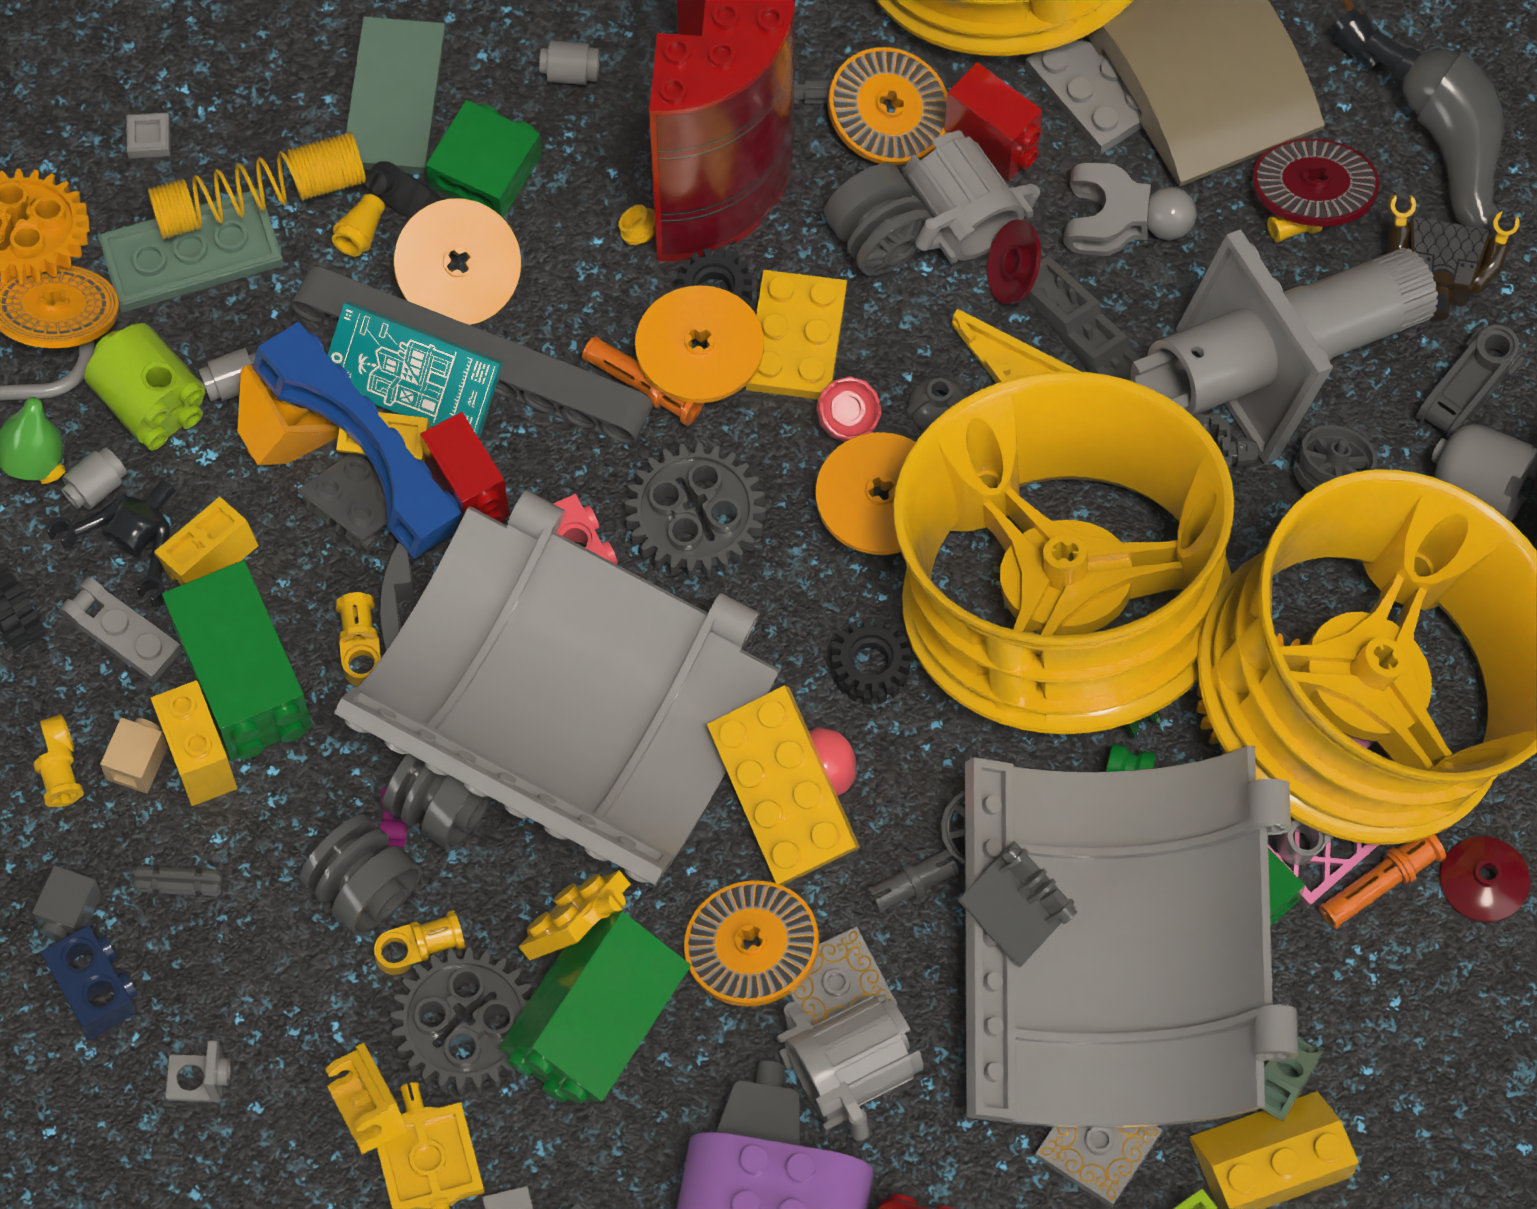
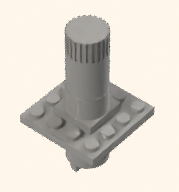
[1131,229,1438,464]

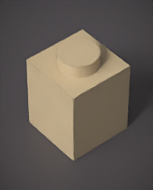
[100,717,168,794]

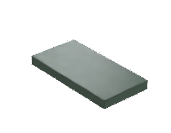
[346,17,446,175]
[98,188,284,313]

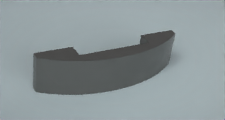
[380,543,415,651]

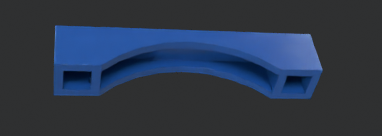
[253,322,462,559]

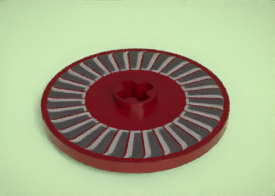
[1252,138,1380,227]

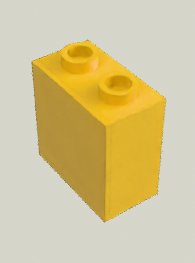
[150,680,238,806]

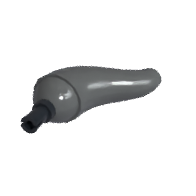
[1362,29,1504,231]

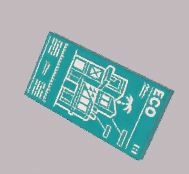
[328,301,504,439]

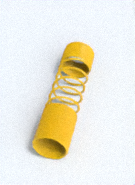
[148,131,366,240]

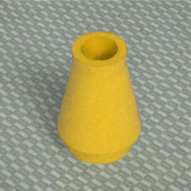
[332,194,385,257]

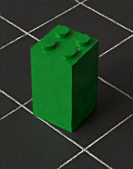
[161,560,313,761]
[498,911,691,1104]

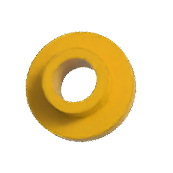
[619,205,656,245]

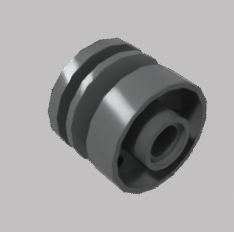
[824,163,933,275]
[383,753,492,851]
[300,814,422,936]

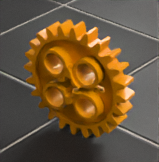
[0,169,90,286]

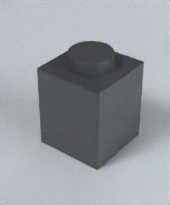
[32,865,102,942]

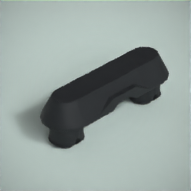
[365,161,442,219]

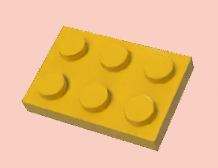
[746,270,847,399]

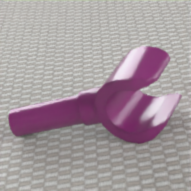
[380,787,407,847]

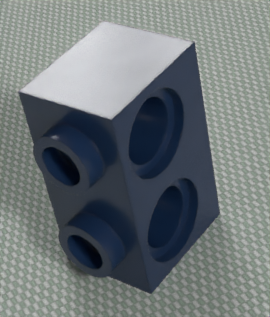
[41,925,138,1040]

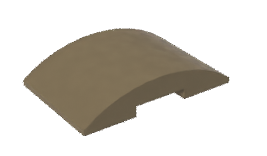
[1087,0,1324,187]

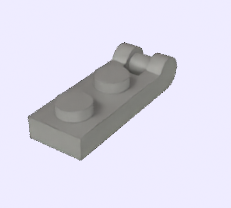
[59,576,182,683]

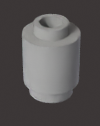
[539,40,600,85]
[198,347,256,402]
[61,447,127,510]

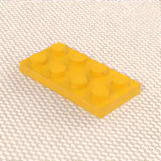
[707,685,860,886]

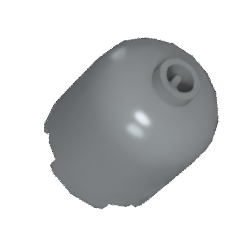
[1431,423,1537,523]

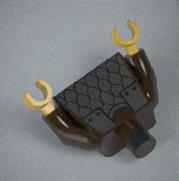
[1387,194,1520,321]

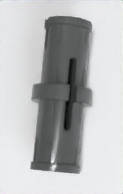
[866,848,959,914]

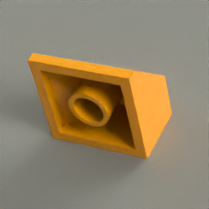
[237,365,340,465]

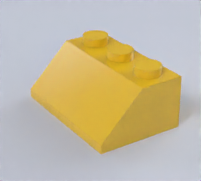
[1189,1091,1359,1209]

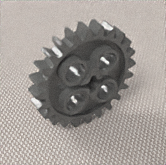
[625,442,766,579]
[390,947,532,1095]

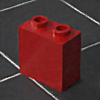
[945,62,1042,182]
[420,412,510,524]

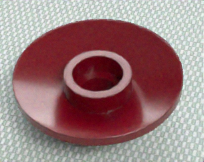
[987,219,1041,304]
[1440,836,1530,923]

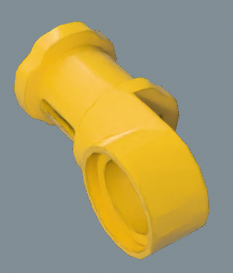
[335,592,381,687]
[33,714,84,807]
[374,910,465,975]

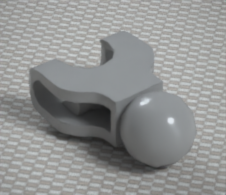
[1063,163,1197,256]

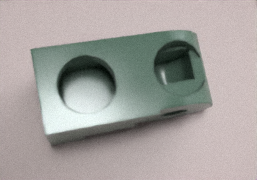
[1262,1036,1324,1121]

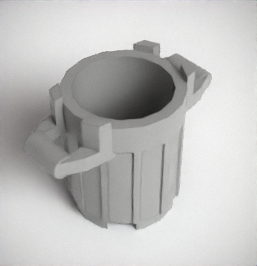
[902,131,1040,263]
[776,994,924,1141]

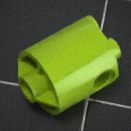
[84,323,206,451]

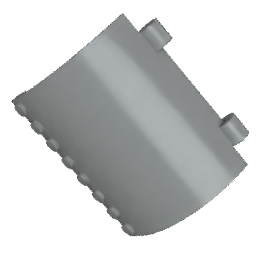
[334,490,780,885]
[965,745,1298,1128]

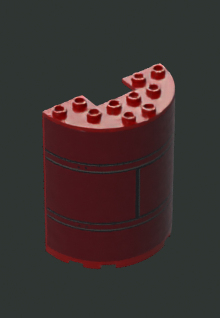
[649,0,795,261]

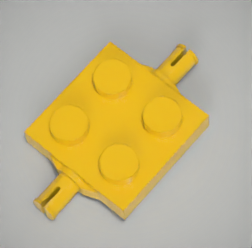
[519,870,630,960]
[377,1082,485,1209]

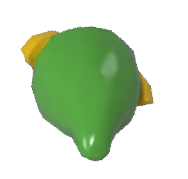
[0,397,66,484]

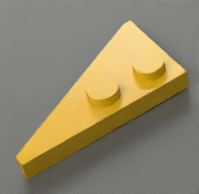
[952,309,1081,384]

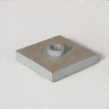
[789,926,897,1026]
[1035,1126,1163,1208]

